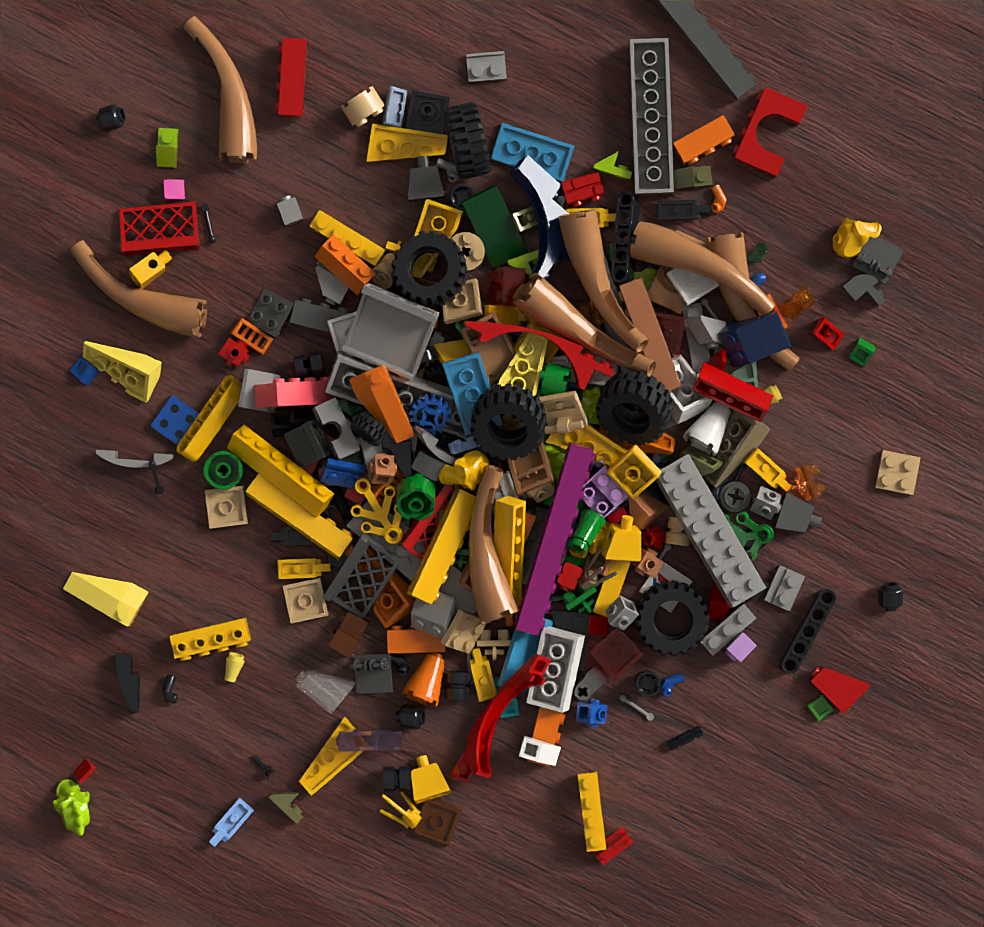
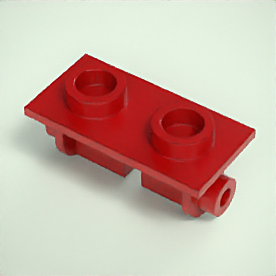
[593,827,634,865]

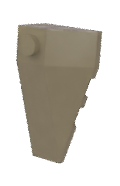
[703,409,770,488]

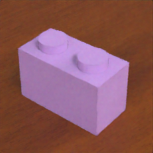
[724,631,757,662]

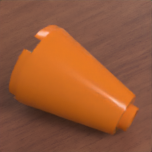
[402,652,445,708]

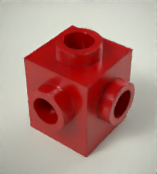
[219,338,250,368]

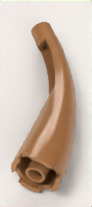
[183,16,257,163]
[559,209,649,353]
[630,221,775,315]
[705,232,800,371]
[70,240,207,338]
[512,273,656,377]
[469,465,518,625]

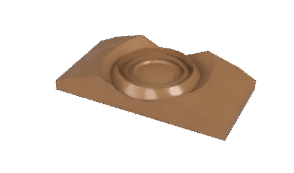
[648,230,707,315]
[460,311,516,389]
[498,417,554,495]

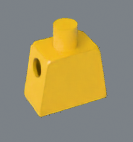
[129,250,172,289]
[601,515,641,561]
[411,755,451,804]

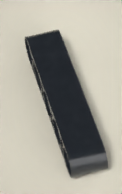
[611,191,640,285]
[780,588,836,674]

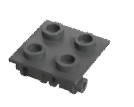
[852,236,904,284]
[247,288,294,337]
[350,654,393,694]

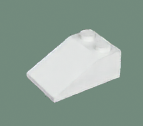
[651,354,712,424]

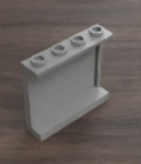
[340,283,439,380]

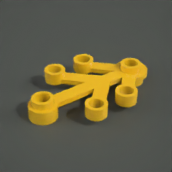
[351,477,403,544]

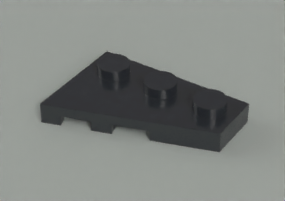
[551,610,589,671]

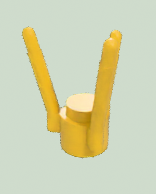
[379,791,422,829]

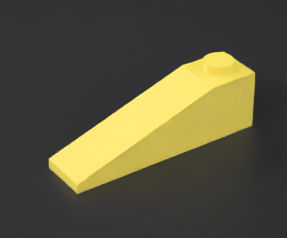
[498,332,548,396]
[83,341,162,403]
[63,572,149,627]

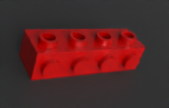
[275,38,307,118]
[691,362,773,423]

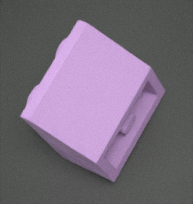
[582,464,629,518]

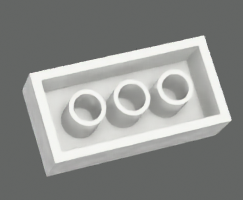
[526,626,585,713]

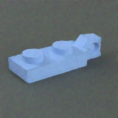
[448,436,480,455]
[209,798,254,847]

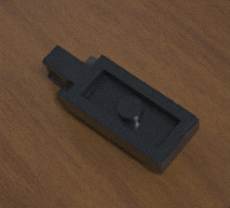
[657,199,711,221]
[270,526,316,547]

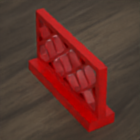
[119,202,200,256]
[398,483,455,561]

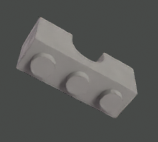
[312,397,361,460]
[700,603,756,656]

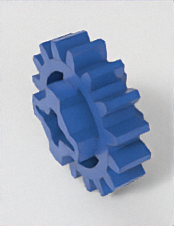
[409,394,451,436]

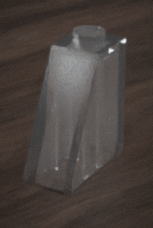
[295,669,356,714]

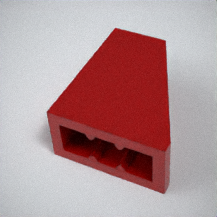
[809,666,870,714]

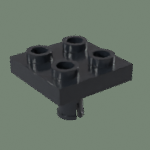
[406,90,450,135]

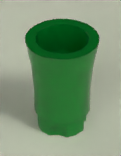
[569,509,606,554]

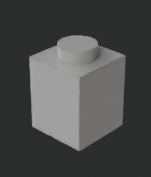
[277,195,304,227]

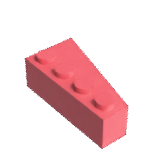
[254,377,340,408]

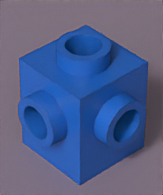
[576,699,607,727]

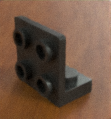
[284,418,333,468]

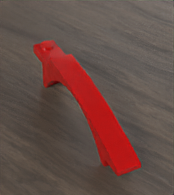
[463,321,615,390]
[451,654,551,783]

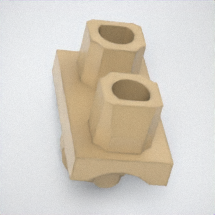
[477,630,511,661]

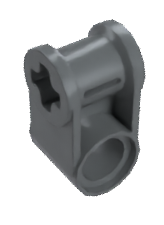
[573,665,608,700]

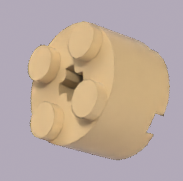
[340,86,385,127]
[452,232,485,272]

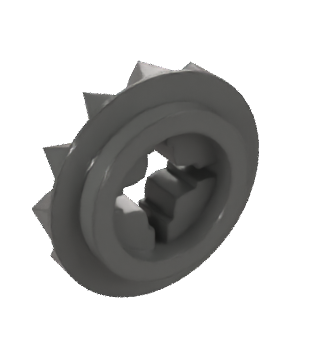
[720,482,751,512]

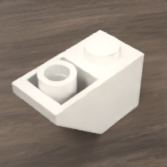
[518,736,561,766]

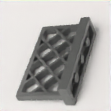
[323,533,402,619]

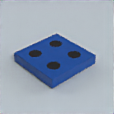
[151,395,199,445]

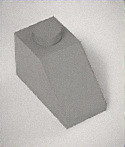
[315,265,349,306]
[686,315,726,349]

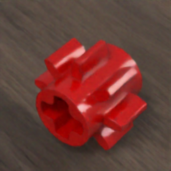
[642,525,666,549]

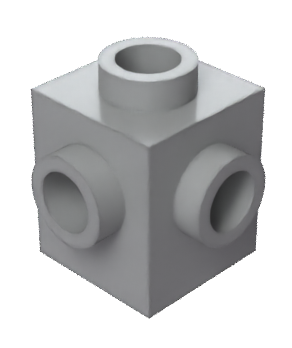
[750,486,782,520]
[605,596,639,630]

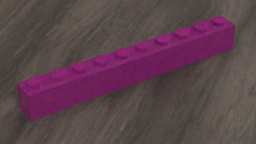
[514,442,595,636]

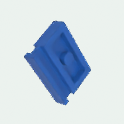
[320,458,365,489]

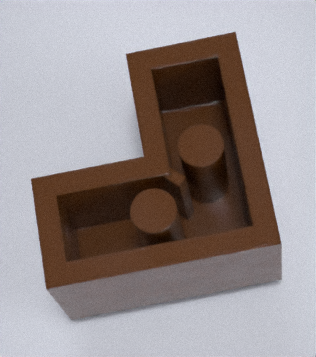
[327,611,369,658]

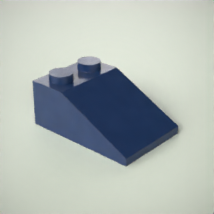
[719,312,791,367]

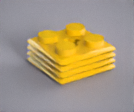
[607,445,661,499]

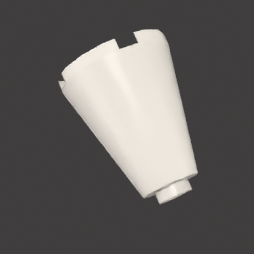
[683,402,731,456]

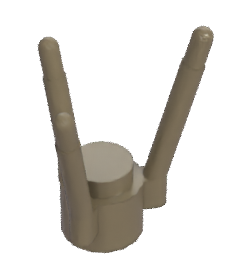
[578,548,618,590]

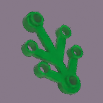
[724,511,774,561]

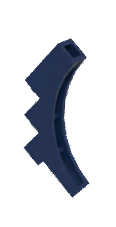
[510,155,569,281]

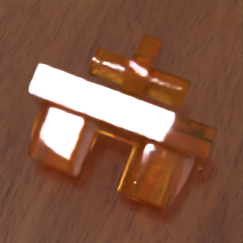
[780,285,817,321]
[575,299,605,329]
[792,464,826,501]

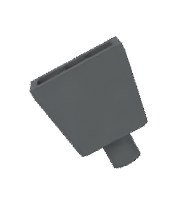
[408,156,445,201]
[773,493,822,532]

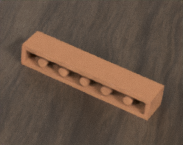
[618,278,682,392]

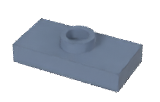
[382,86,408,128]

